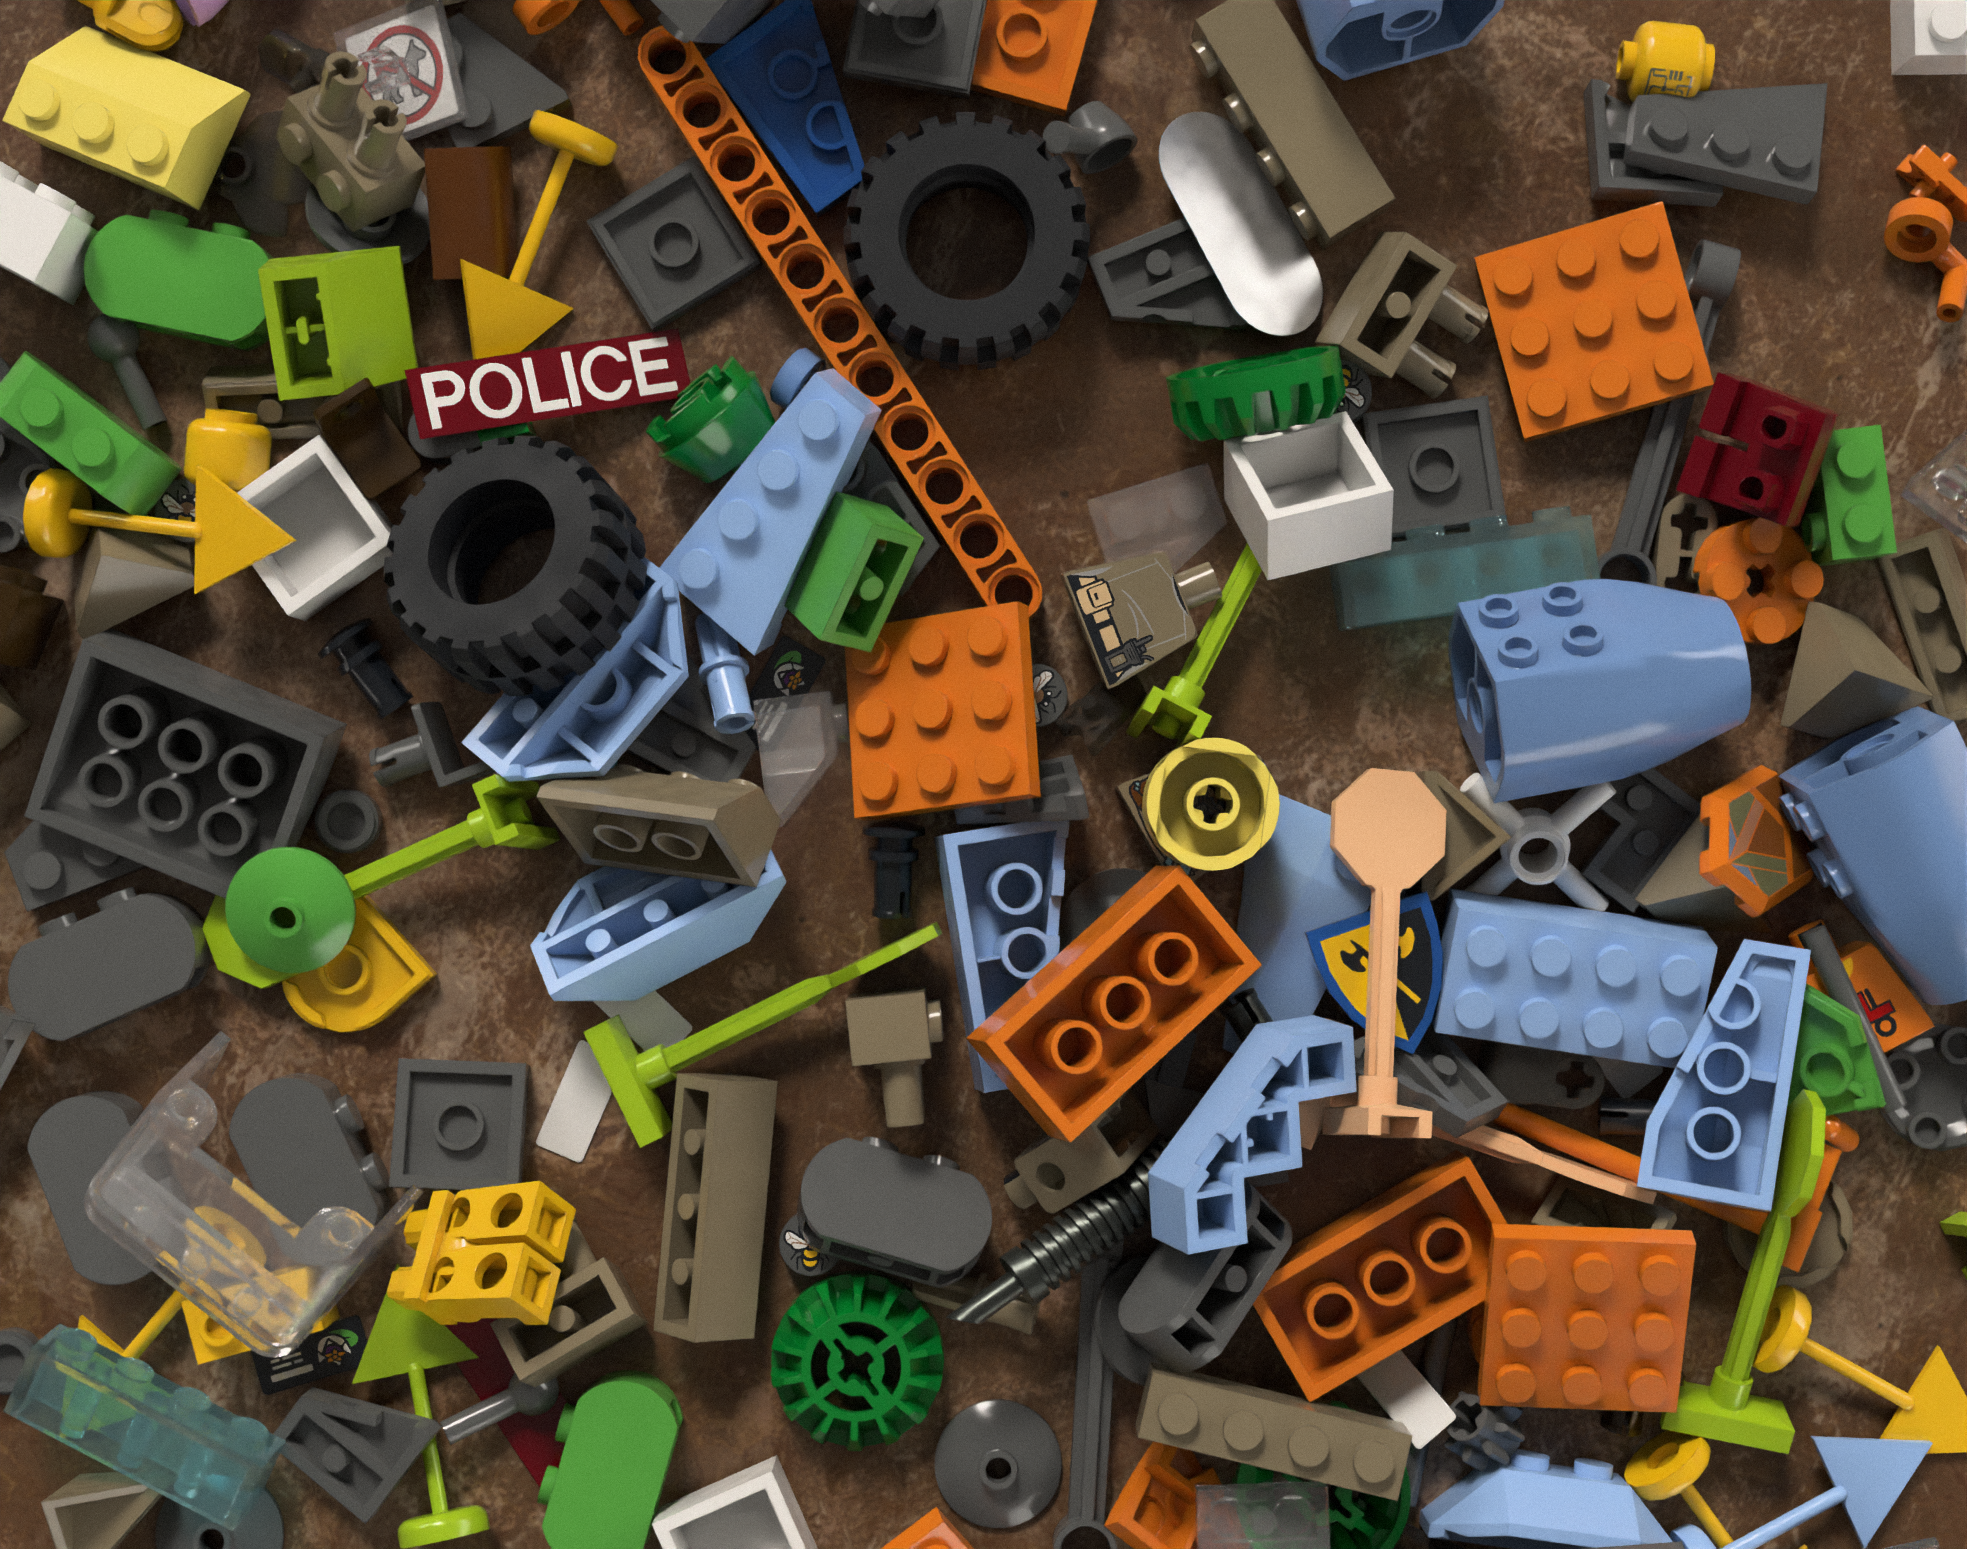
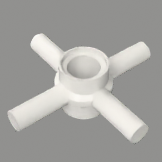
[1460,773,1616,911]

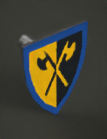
[1304,891,1443,1054]

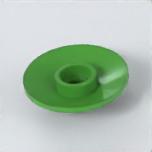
[225,847,356,973]

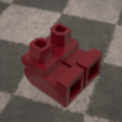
[1676,372,1840,527]

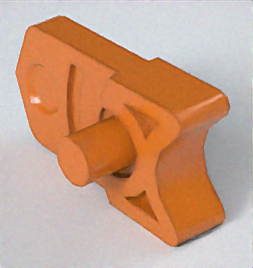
[1895,145,1967,222]

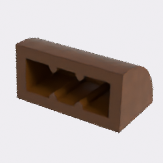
[424,146,518,280]

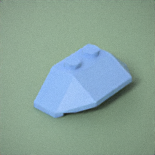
[461,557,689,782]
[530,849,787,1001]
[1419,1449,1673,1549]

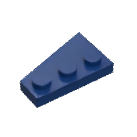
[704,0,865,218]

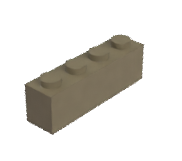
[1189,0,1395,251]
[653,1073,778,1343]
[1135,1361,1413,1501]

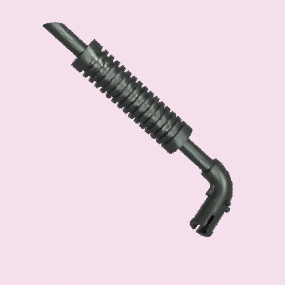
[946,988,1273,1324]

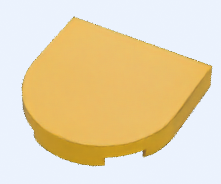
[282,895,437,1033]

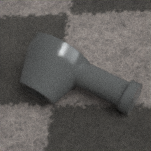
[1043,101,1137,174]

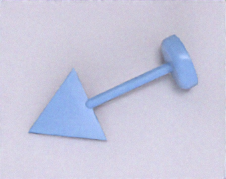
[1670,1436,1933,1549]

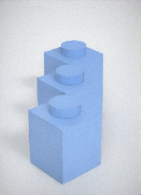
[1148,1015,1357,1255]

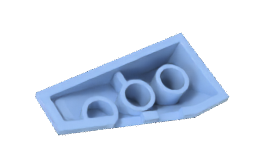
[1222,794,1371,1054]
[1637,939,1811,1212]

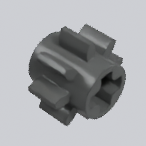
[1444,1391,1525,1471]

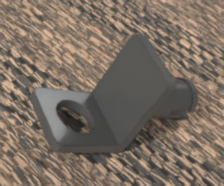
[369,702,496,788]

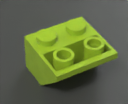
[258,246,418,401]

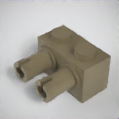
[275,51,425,232]
[1315,232,1489,399]
[845,986,944,1127]
[490,1216,649,1387]

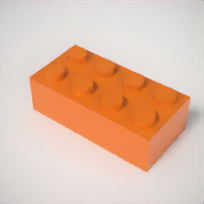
[966,865,1262,1143]
[1253,1150,1507,1402]

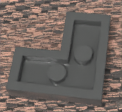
[1571,768,1701,913]

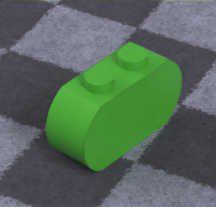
[84,210,274,351]
[0,351,182,516]
[537,1370,684,1549]

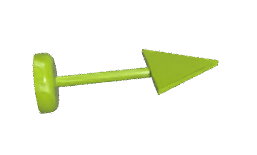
[352,1264,490,1548]

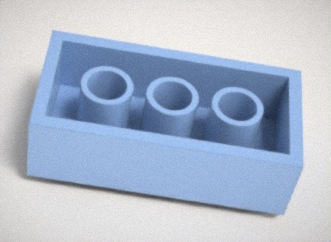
[1432,889,1718,1068]

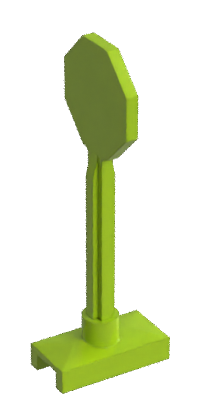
[1125,543,1262,749]
[202,774,560,989]
[583,922,942,1148]
[1659,1089,1826,1454]

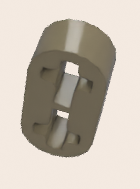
[1650,494,1718,594]

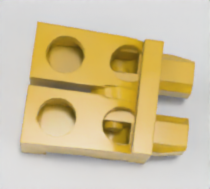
[387,1181,576,1325]

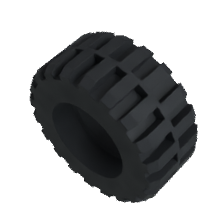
[844,112,1090,371]
[384,436,647,696]

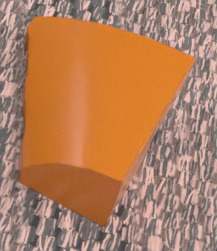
[1104,1441,1249,1549]

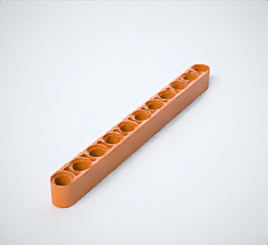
[638,25,1042,621]

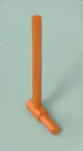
[1492,1102,1842,1273]

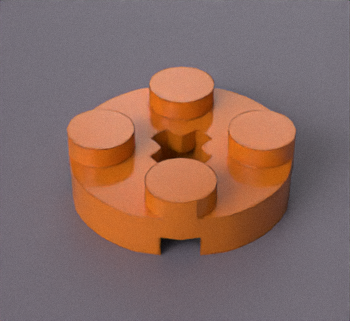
[1693,517,1824,645]

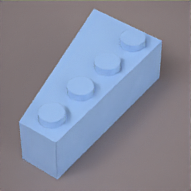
[659,368,882,656]
[934,820,1069,1093]

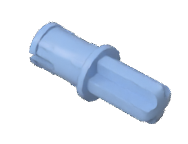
[695,613,755,734]

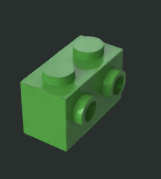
[1801,425,1897,566]
[784,491,924,652]

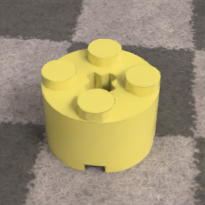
[1142,738,1280,871]

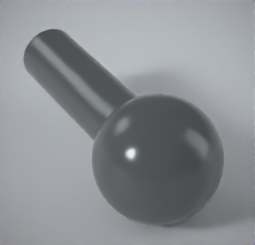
[87,314,167,430]
[440,1373,559,1445]

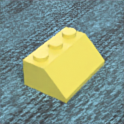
[2,25,251,210]

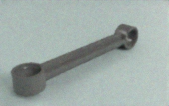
[1586,239,1741,586]
[1052,1203,1124,1549]

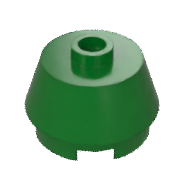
[646,356,775,483]

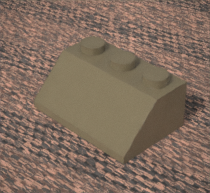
[536,764,781,887]

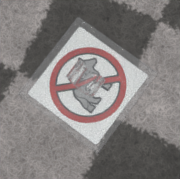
[333,0,469,141]

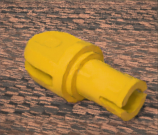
[77,0,183,53]

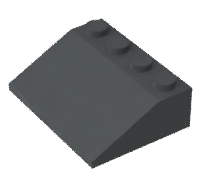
[24,628,347,898]

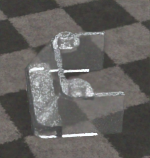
[84,1031,424,1357]

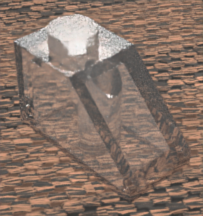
[753,691,850,828]

